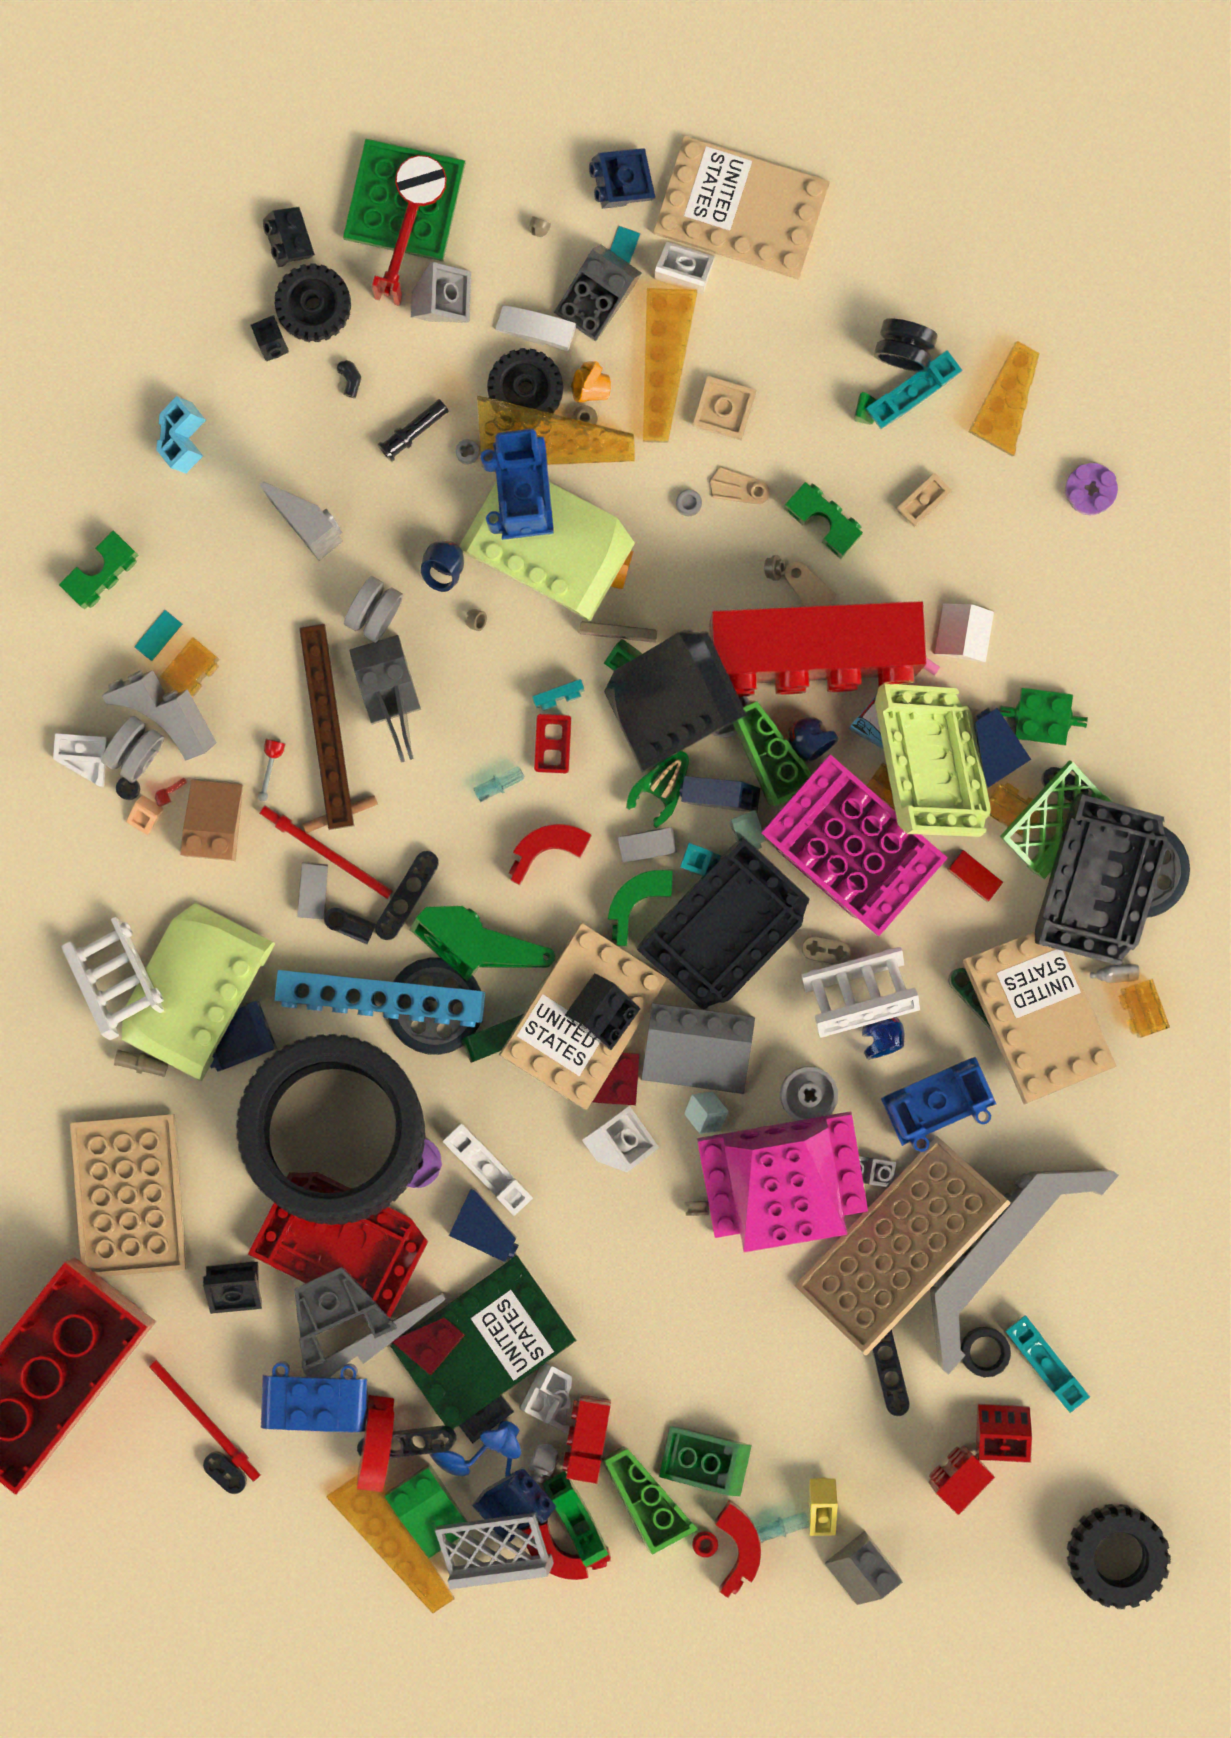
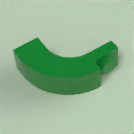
[608,870,673,947]
[542,1471,609,1567]

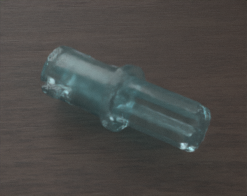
[474,767,524,802]
[757,1512,809,1543]

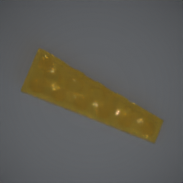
[643,288,697,443]
[326,1475,455,1614]

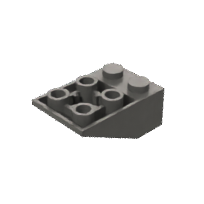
[554,244,642,341]

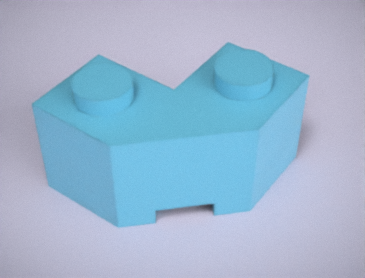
[156,396,206,474]

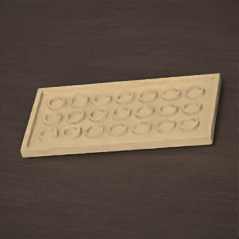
[795,1136,1010,1355]

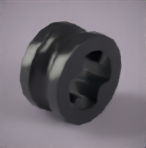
[116,778,141,800]

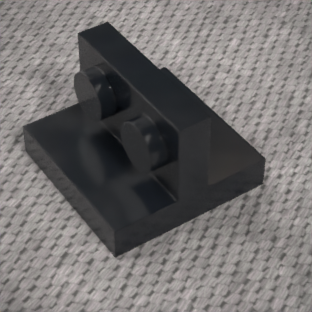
[203,1261,262,1314]

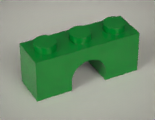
[784,482,863,559]
[59,530,139,610]

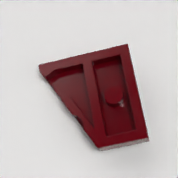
[592,1053,640,1106]
[392,1318,465,1375]

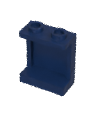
[210,1001,278,1072]
[472,1468,557,1542]

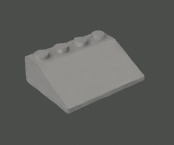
[260,482,343,561]

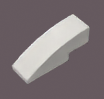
[495,305,576,352]

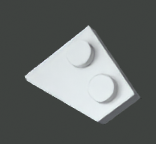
[53,733,108,787]

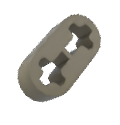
[802,937,851,964]

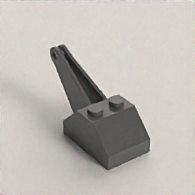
[349,635,421,763]

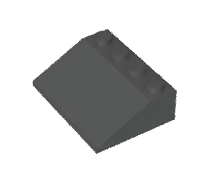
[642,1003,755,1094]

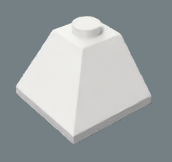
[582,1106,659,1172]

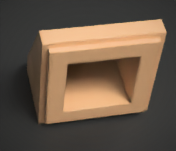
[126,796,164,835]

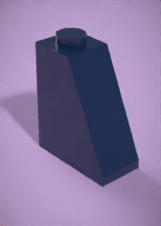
[974,708,1031,788]
[680,776,761,813]
[449,1188,519,1262]

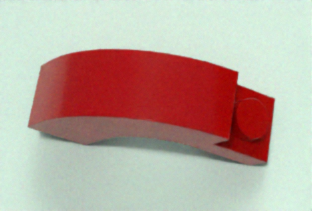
[508,824,592,885]
[357,1395,395,1492]
[715,1500,761,1598]
[522,1520,611,1580]

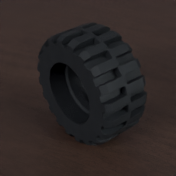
[1067,1504,1171,1609]

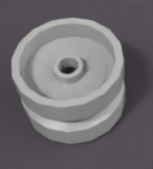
[344,576,404,643]
[101,716,164,783]
[780,1066,838,1121]

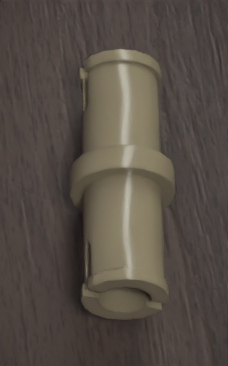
[114,1049,168,1077]

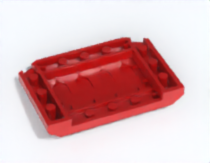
[248,1172,428,1318]

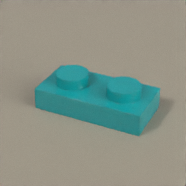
[532,679,584,710]

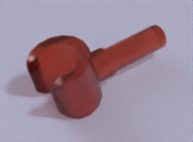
[155,778,187,807]

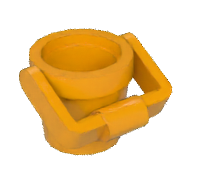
[571,361,611,403]

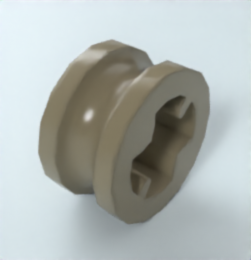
[685,1201,709,1216]

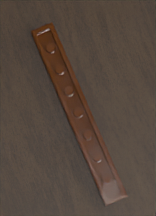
[299,624,354,830]

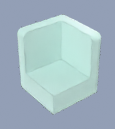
[685,1092,728,1134]

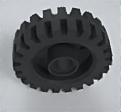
[274,263,351,343]
[487,348,563,427]

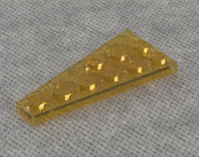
[477,395,635,467]

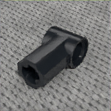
[324,907,376,945]

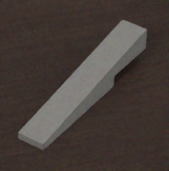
[303,1292,447,1378]

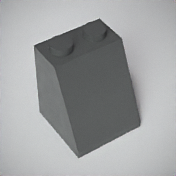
[825,1531,903,1605]

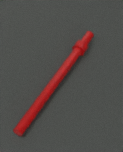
[259,806,393,899]
[149,1360,261,1482]

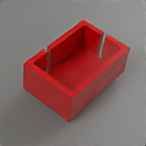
[562,1394,611,1484]
[928,1445,995,1516]

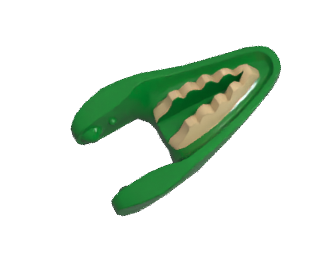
[626,751,689,828]

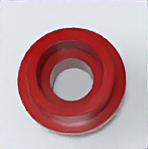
[692,1531,718,1558]

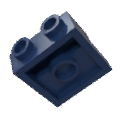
[589,148,656,209]

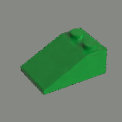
[659,1426,752,1496]
[384,1464,471,1558]

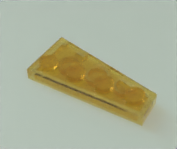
[968,341,1040,456]

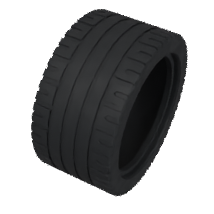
[236,1034,425,1225]

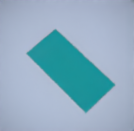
[610,226,641,264]
[135,610,183,661]

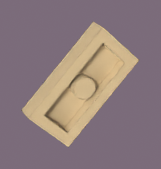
[897,473,952,527]

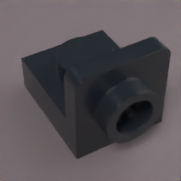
[250,315,289,361]

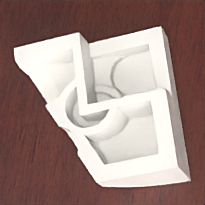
[520,1364,572,1433]

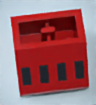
[975,1404,1032,1463]

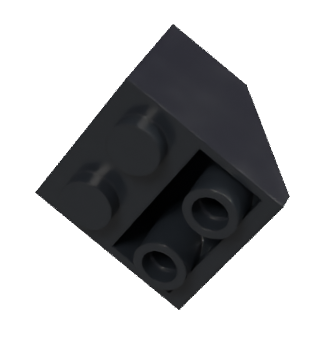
[565,973,641,1050]

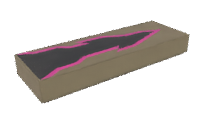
[580,621,657,643]

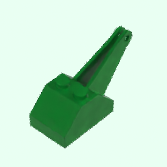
[410,906,555,981]

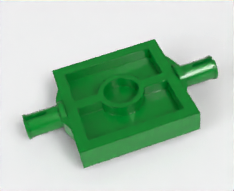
[1000,688,1088,746]

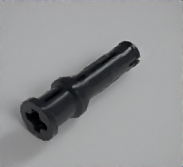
[377,399,449,462]

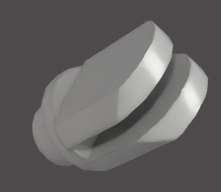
[529,1444,558,1484]

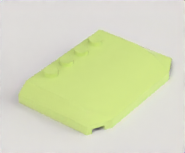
[459,481,635,621]
[875,684,991,837]
[122,903,275,1081]

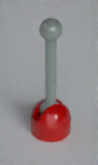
[258,739,286,801]

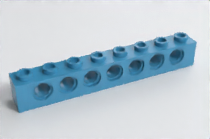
[274,970,486,1027]

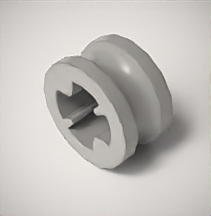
[456,439,479,465]

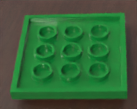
[343,139,465,261]

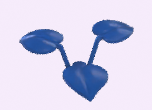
[429,1421,521,1480]

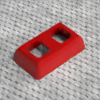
[534,714,571,774]

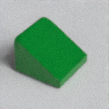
[854,392,877,425]
[604,639,642,671]

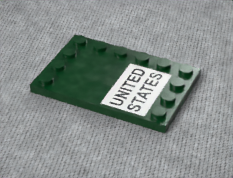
[390,1255,577,1430]

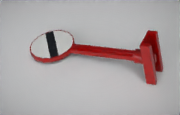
[372,155,447,306]

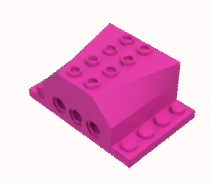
[761,754,947,936]
[697,1111,868,1252]

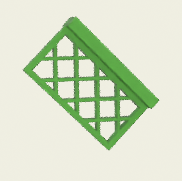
[1000,760,1112,879]

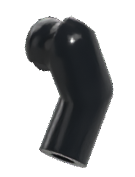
[337,360,361,399]

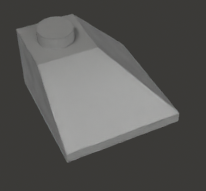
[411,262,471,323]

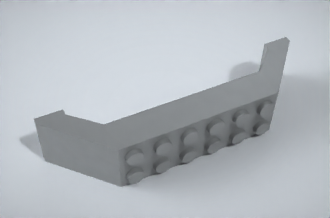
[930,1169,1119,1375]

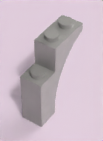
[102,670,217,761]

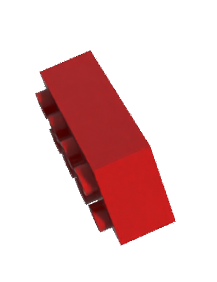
[709,601,926,697]
[0,1257,157,1495]

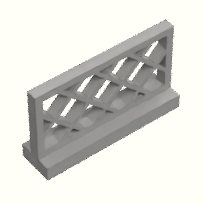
[435,1513,554,1589]

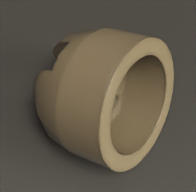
[529,216,551,237]
[465,609,487,631]

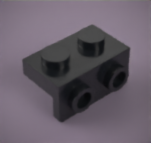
[263,207,315,267]

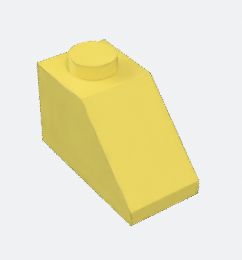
[809,1478,838,1536]

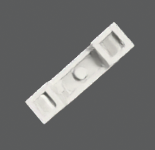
[443,1123,533,1216]

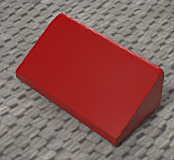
[947,850,1003,902]

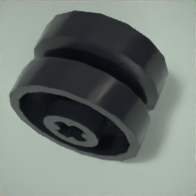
[874,318,938,372]

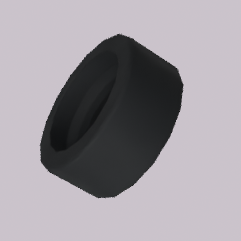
[960,1327,1011,1378]

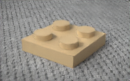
[693,376,757,441]

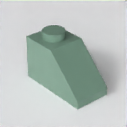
[729,810,765,849]

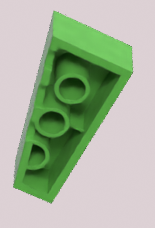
[733,700,812,806]
[601,1446,698,1555]

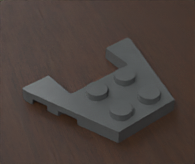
[295,1267,397,1371]

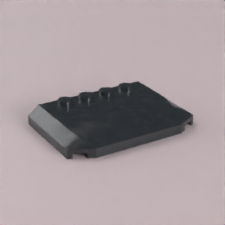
[604,630,747,773]
[1035,793,1168,965]
[637,836,810,1010]

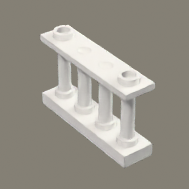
[61,917,164,1040]
[801,947,920,1038]

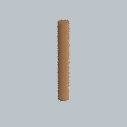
[303,795,378,833]

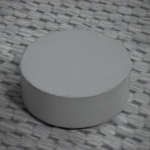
[676,490,702,516]

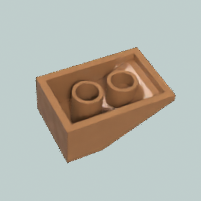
[180,780,243,861]

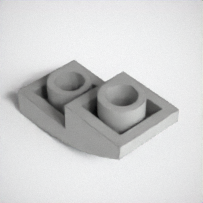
[618,827,677,863]
[297,862,328,919]
[859,1156,896,1187]

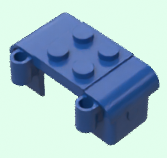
[480,429,554,540]
[881,1057,996,1152]
[261,1361,367,1432]

